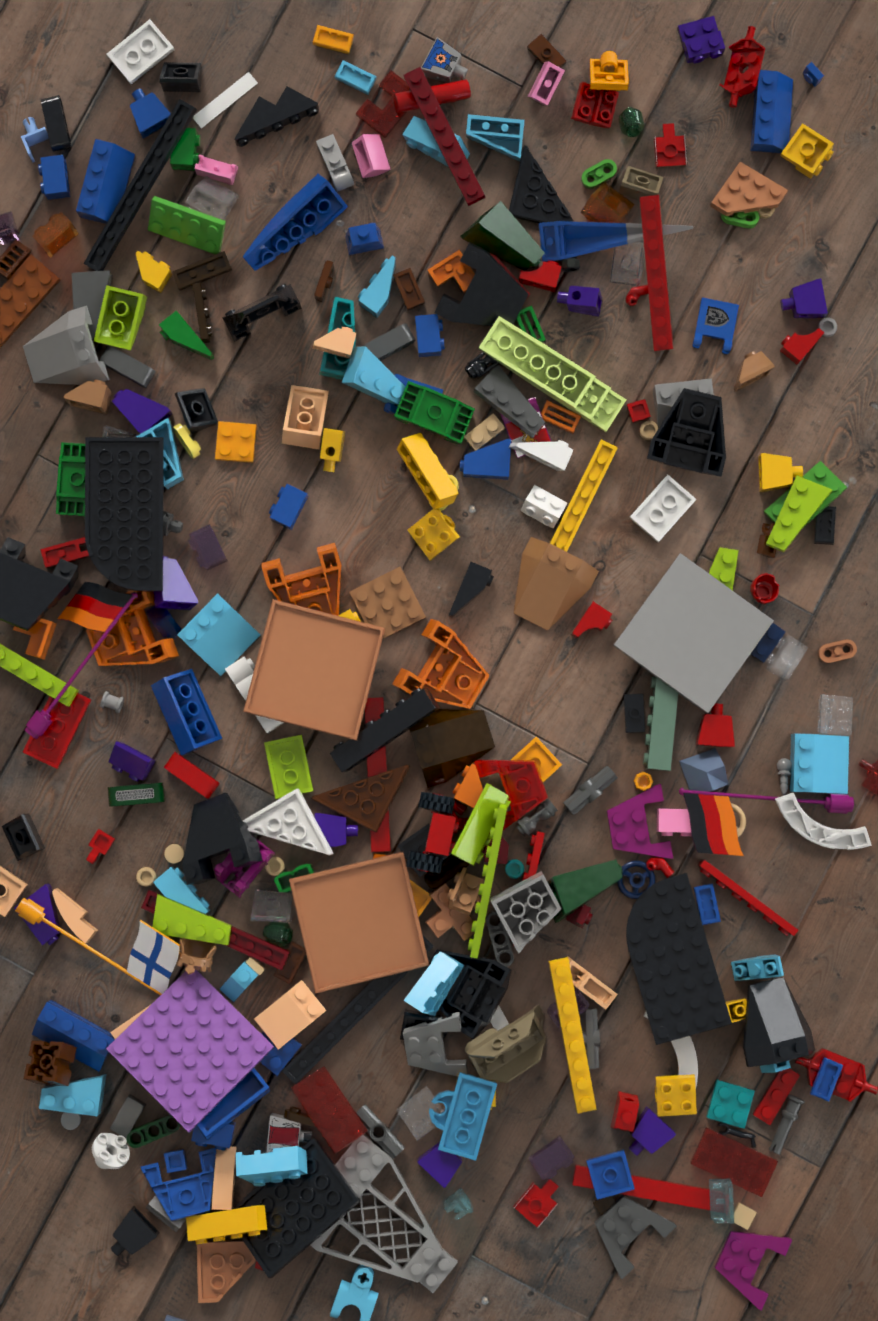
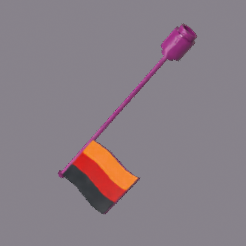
[25,582,138,739]
[679,788,854,856]

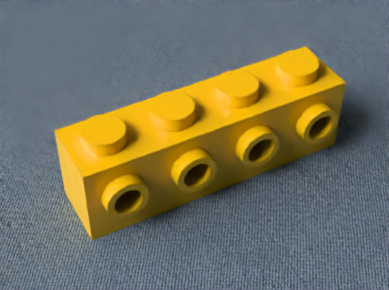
[397,432,459,510]
[186,1205,267,1245]

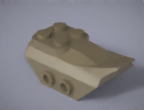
[465,1004,547,1083]

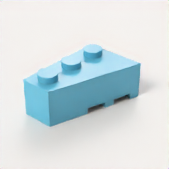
[402,116,470,167]
[342,346,405,404]
[236,1146,308,1187]

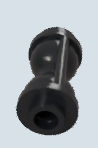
[465,352,499,380]

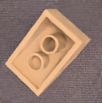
[282,385,329,449]
[254,980,326,1049]

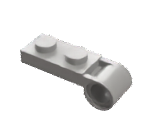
[316,134,354,192]

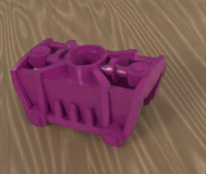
[214,836,275,898]

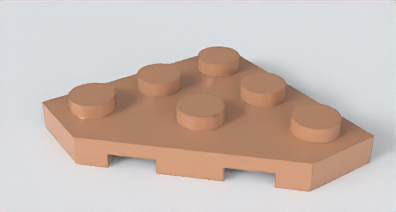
[710,162,788,216]
[197,1240,256,1303]

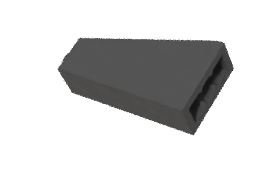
[72,270,113,343]

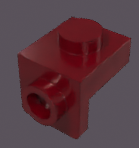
[566,904,593,929]

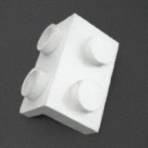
[521,485,568,528]

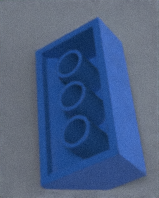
[751,70,793,153]
[76,139,135,224]
[151,669,222,756]
[32,1000,115,1072]

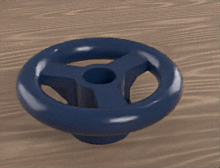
[617,861,655,899]

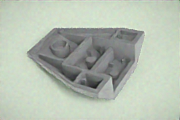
[23,306,109,385]

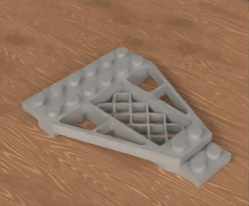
[311,1132,458,1293]

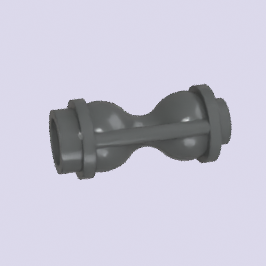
[517,799,558,836]

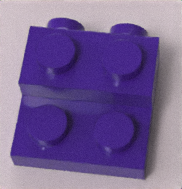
[677,16,725,64]

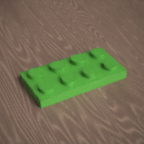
[148,196,226,254]
[764,461,847,530]

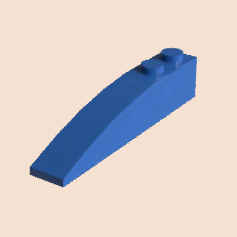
[243,174,348,271]

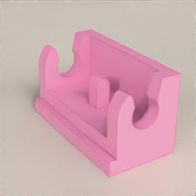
[194,155,238,185]

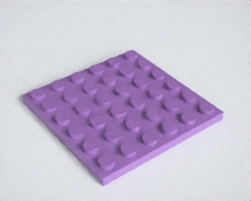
[106,970,274,1133]

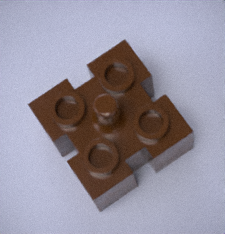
[23,1040,77,1086]

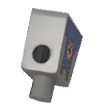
[421,37,468,83]

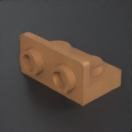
[447,867,484,915]

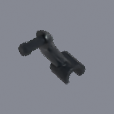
[718,1122,756,1148]

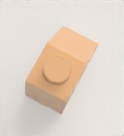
[312,327,356,359]

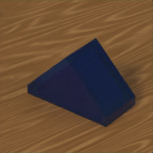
[146,606,182,639]

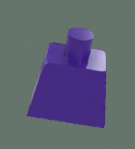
[780,278,828,318]
[557,286,602,317]
[315,813,358,847]
[629,1106,676,1156]
[417,1142,462,1188]

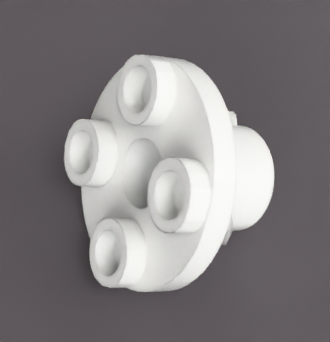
[92,1133,130,1169]

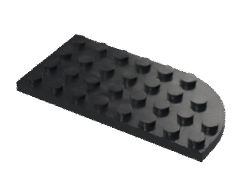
[85,437,164,592]
[626,873,732,1045]

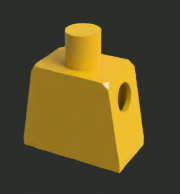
[320,428,345,472]
[758,453,803,492]

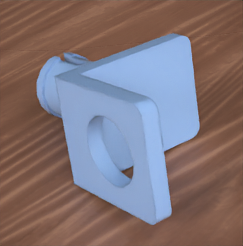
[21,117,49,162]

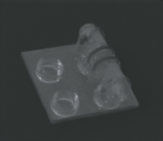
[817,694,853,735]
[396,1086,444,1141]

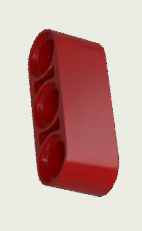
[164,752,220,799]

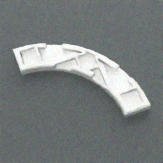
[775,793,872,850]
[644,1012,698,1086]

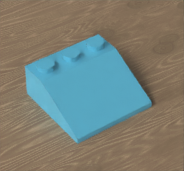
[177,593,261,676]
[790,733,849,794]

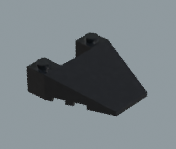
[434,242,529,326]
[222,284,302,342]
[0,537,78,631]
[182,793,263,885]

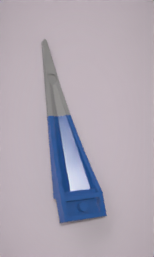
[539,221,694,262]

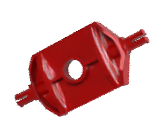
[719,26,766,108]
[795,1048,878,1102]

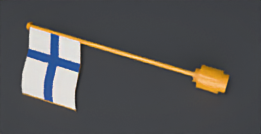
[15,898,180,996]

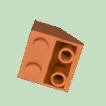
[452,764,483,809]

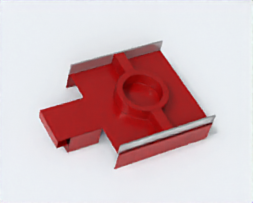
[654,123,687,167]
[513,1179,559,1228]

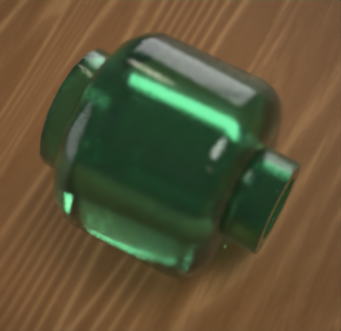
[618,107,645,137]
[263,920,293,947]

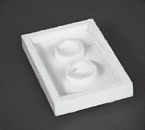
[106,19,174,84]
[630,475,696,542]

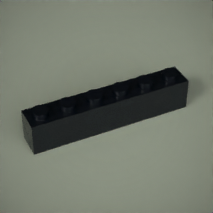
[330,688,440,772]

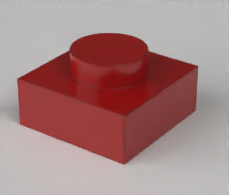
[626,399,651,423]

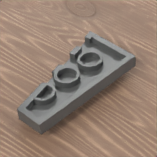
[473,365,545,438]

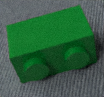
[170,128,200,171]

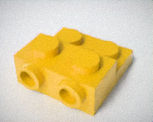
[780,123,834,179]

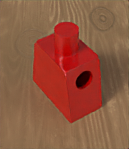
[696,703,735,748]
[611,1091,639,1132]

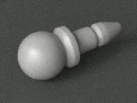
[777,758,792,795]

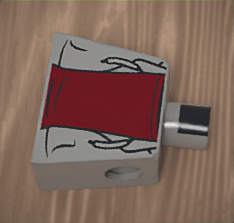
[266,1113,312,1153]

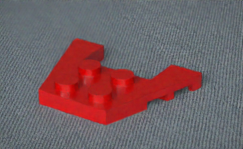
[474,760,548,830]

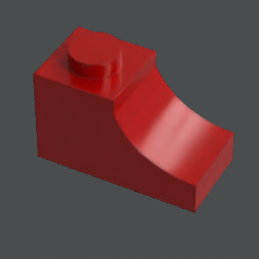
[519,260,562,292]
[780,328,825,365]
[571,601,613,638]

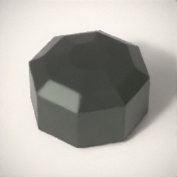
[562,258,580,272]

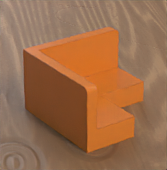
[427,250,475,293]
[13,618,56,660]

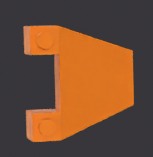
[261,543,341,616]
[86,590,179,666]
[392,619,489,709]

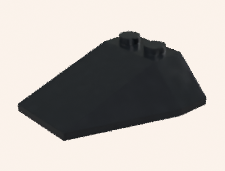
[647,388,726,477]
[425,949,511,1039]
[743,977,815,1067]

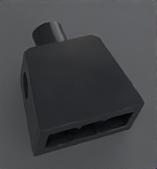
[111,1206,160,1256]

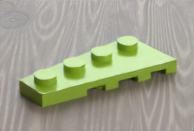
[766,476,832,552]
[709,547,739,591]
[152,894,232,945]

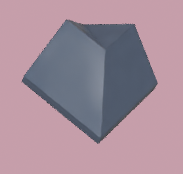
[679,748,728,792]

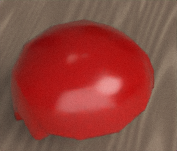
[750,573,780,604]

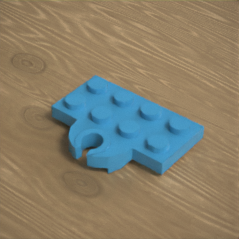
[429,1072,497,1161]

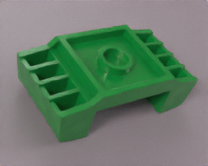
[394,381,475,444]
[56,442,85,516]

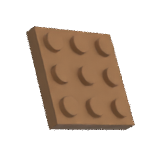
[349,567,426,640]

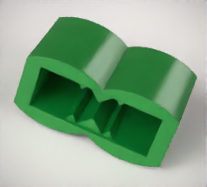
[274,863,315,892]

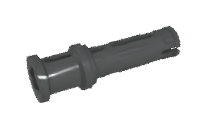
[769,1094,805,1155]

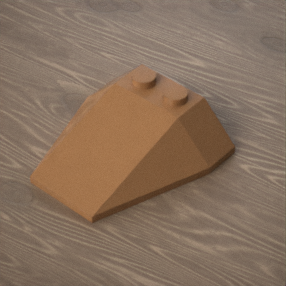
[513,537,599,631]

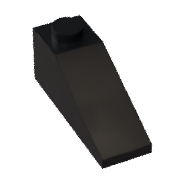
[449,562,494,617]

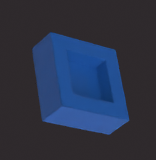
[803,62,824,87]
[164,1149,187,1173]

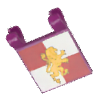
[500,397,552,459]

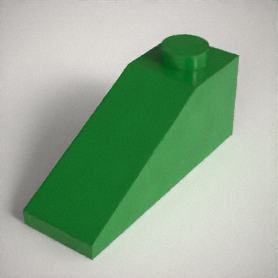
[159,310,214,360]

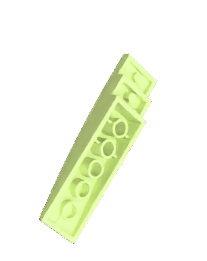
[479,316,627,432]

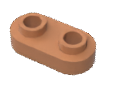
[818,639,857,663]

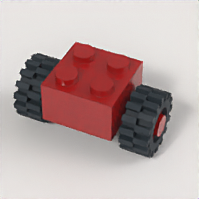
[406,792,459,874]

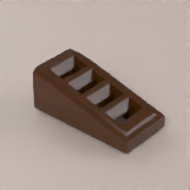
[0,240,32,280]

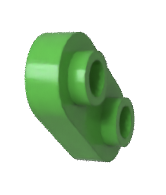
[581,159,617,189]
[721,211,759,229]

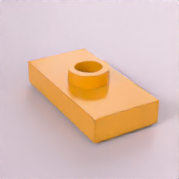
[313,25,354,54]

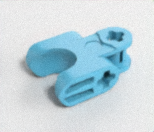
[330,1265,379,1321]

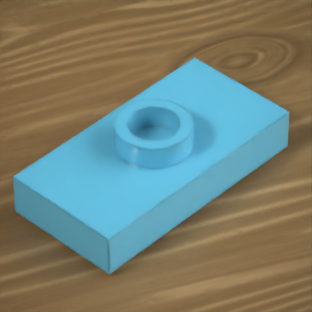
[334,60,377,95]

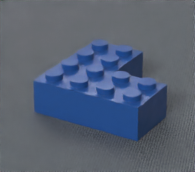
[196,1068,270,1140]

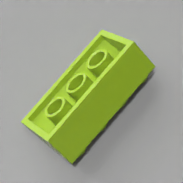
[451,783,511,867]

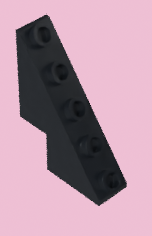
[234,86,319,147]

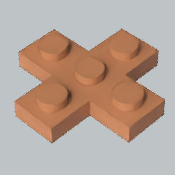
[425,883,481,941]

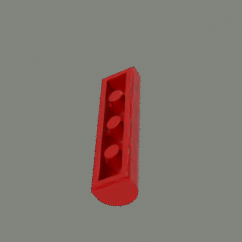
[393,79,471,113]

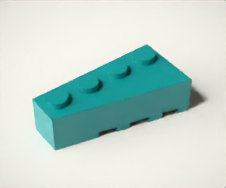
[319,297,356,380]

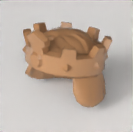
[176,938,217,975]

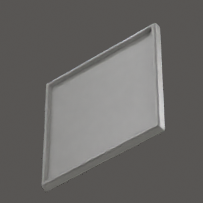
[613,553,774,714]

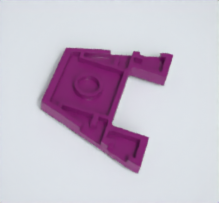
[607,784,673,859]
[715,1231,792,1311]

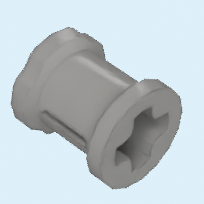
[100,691,124,713]

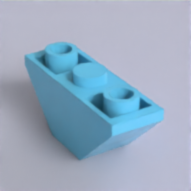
[731,954,784,981]

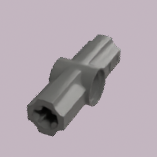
[563,766,618,815]
[580,1008,600,1069]
[353,1104,405,1159]

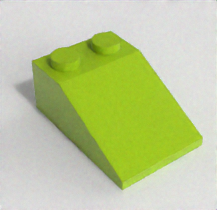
[94,285,147,351]

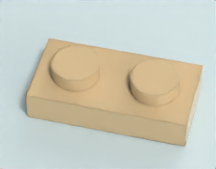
[464,413,505,451]

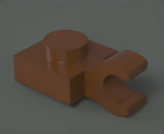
[757,523,776,558]

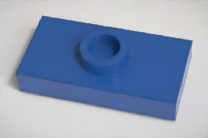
[693,883,721,925]
[810,1057,843,1102]

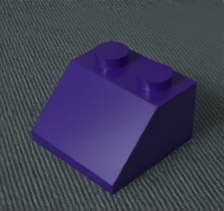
[109,741,156,782]

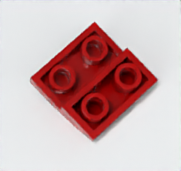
[571,82,619,129]

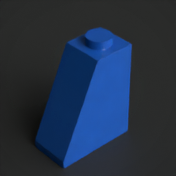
[460,439,511,480]

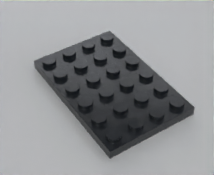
[232,1138,361,1278]

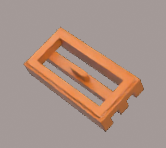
[541,400,581,434]

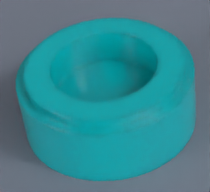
[505,859,524,879]

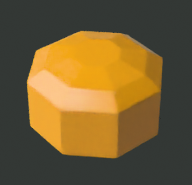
[633,772,653,791]

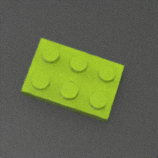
[264,735,314,799]

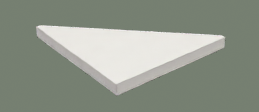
[243,789,334,855]

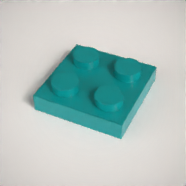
[706,1079,755,1129]

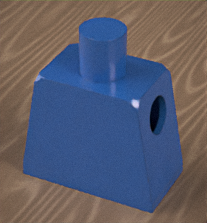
[130,89,171,139]
[345,223,384,255]

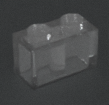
[766,635,809,681]

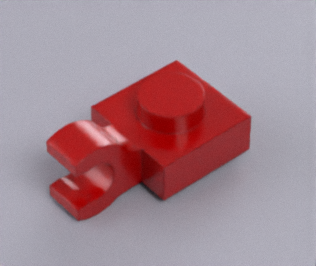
[86,829,115,864]

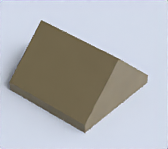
[619,166,663,200]

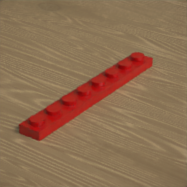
[640,195,674,351]

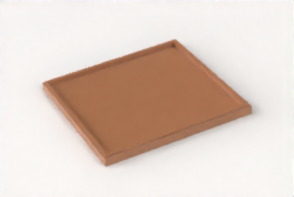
[243,599,385,741]
[289,852,429,993]

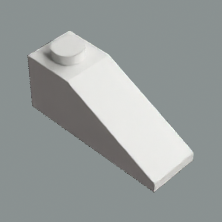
[509,440,573,471]

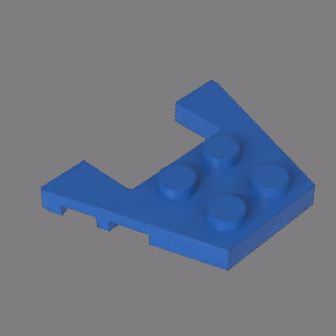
[141,1148,216,1221]

